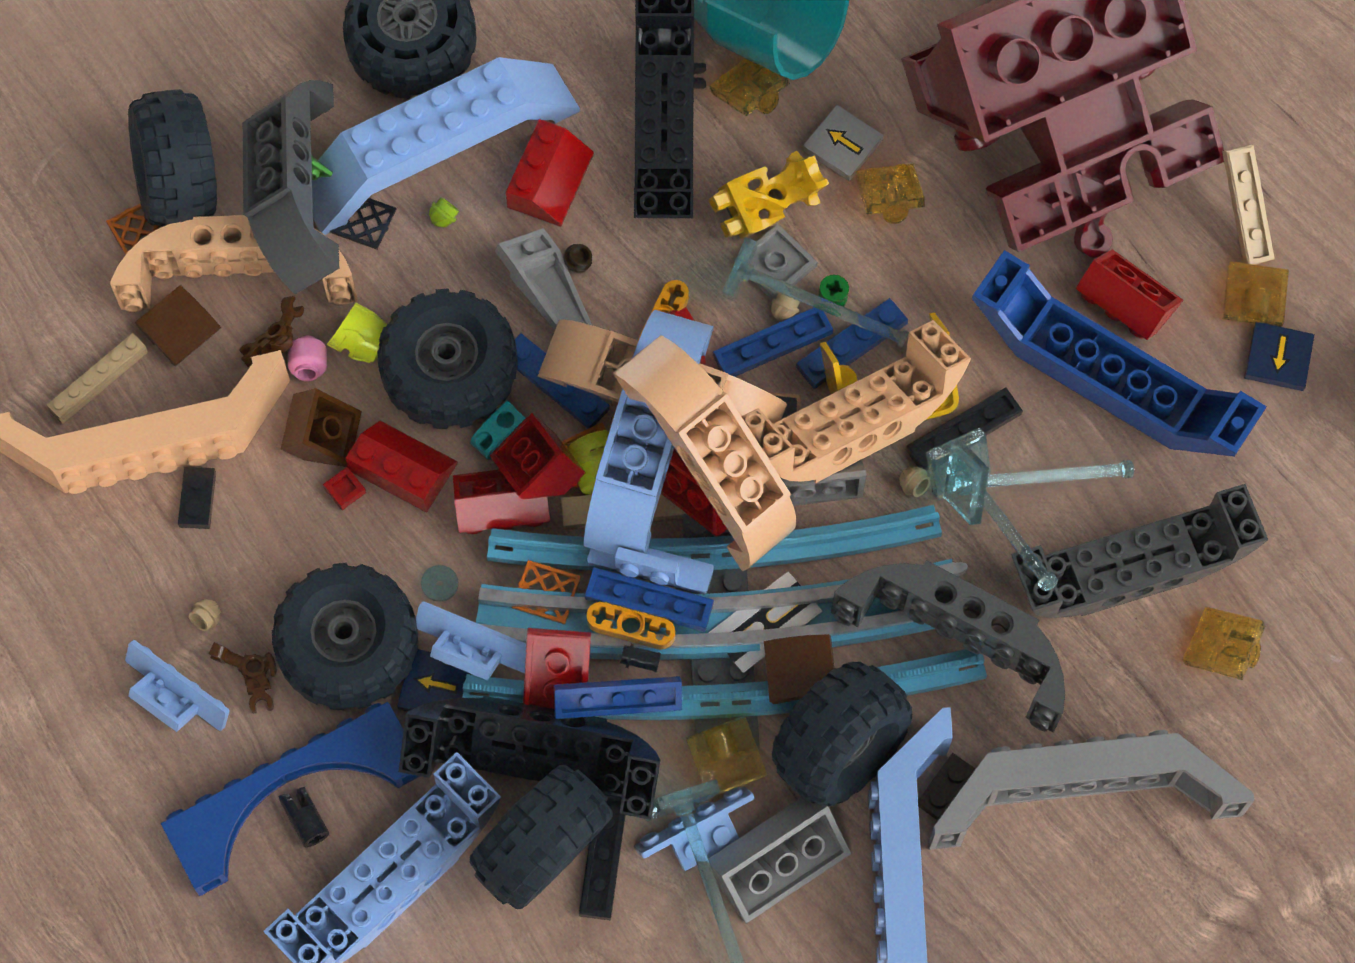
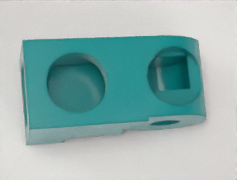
[470,400,526,460]

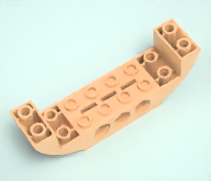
[110,215,358,312]
[538,319,787,424]
[741,320,971,483]
[613,335,796,571]

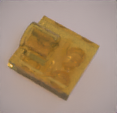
[709,58,790,116]
[856,164,925,224]
[1223,261,1289,327]
[1182,607,1266,680]
[686,715,768,798]

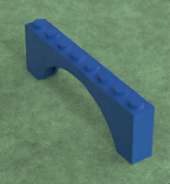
[161,702,420,896]

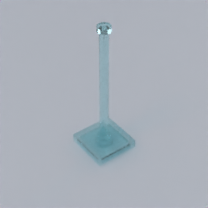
[722,237,909,348]
[926,428,1058,591]
[943,441,1134,525]
[646,779,744,963]

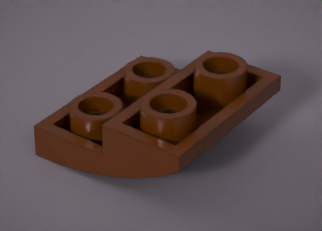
[135,285,222,367]
[764,634,835,704]

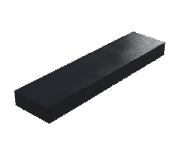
[905,387,1023,471]
[579,794,626,921]

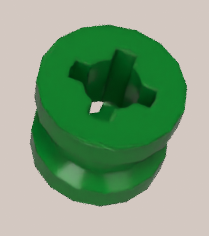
[818,274,849,311]

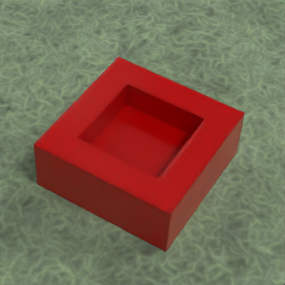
[323,467,366,510]

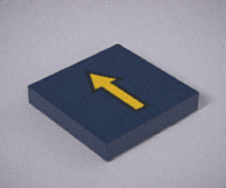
[1244,322,1315,391]
[397,649,472,711]

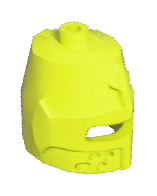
[327,302,387,363]
[567,430,609,495]

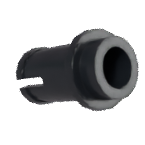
[620,643,661,673]

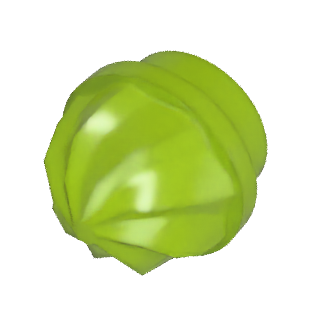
[429,197,459,227]

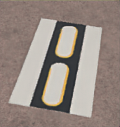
[709,572,823,673]

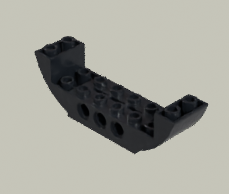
[634,0,694,219]
[398,696,661,820]

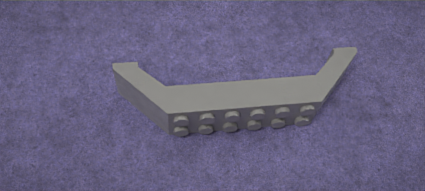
[928,730,1255,850]

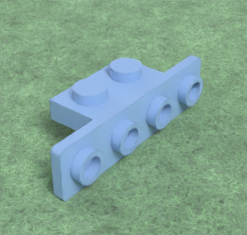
[587,547,714,595]
[416,601,526,681]
[125,640,229,732]
[634,787,755,871]

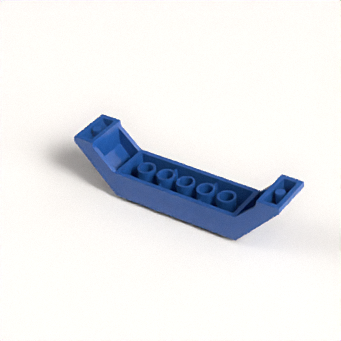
[972,250,1267,457]

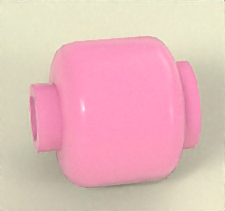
[288,335,327,381]

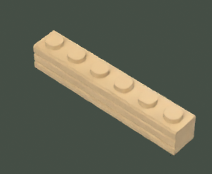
[47,333,148,425]

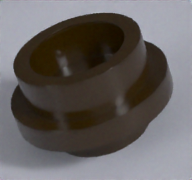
[563,244,592,273]

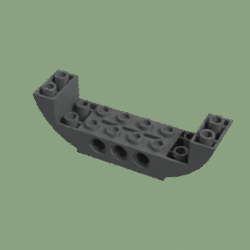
[242,80,340,294]
[1011,484,1268,618]
[831,560,1065,733]

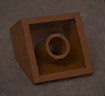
[281,388,362,467]

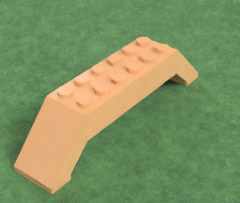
[0,350,290,494]

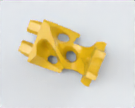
[709,151,829,239]

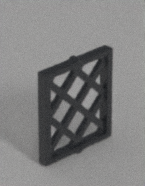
[330,198,397,250]

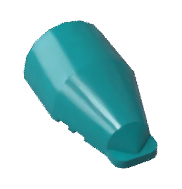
[694,0,849,80]

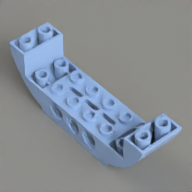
[584,310,714,555]
[263,752,501,963]

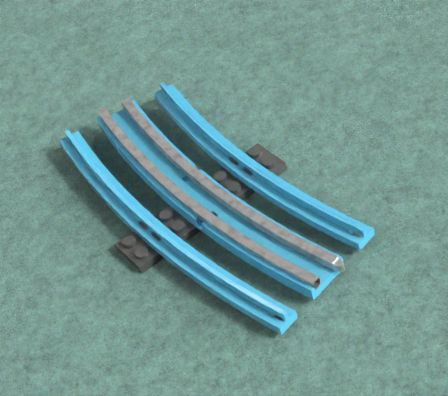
[462,505,987,753]

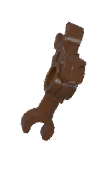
[239,296,304,367]
[209,642,277,714]

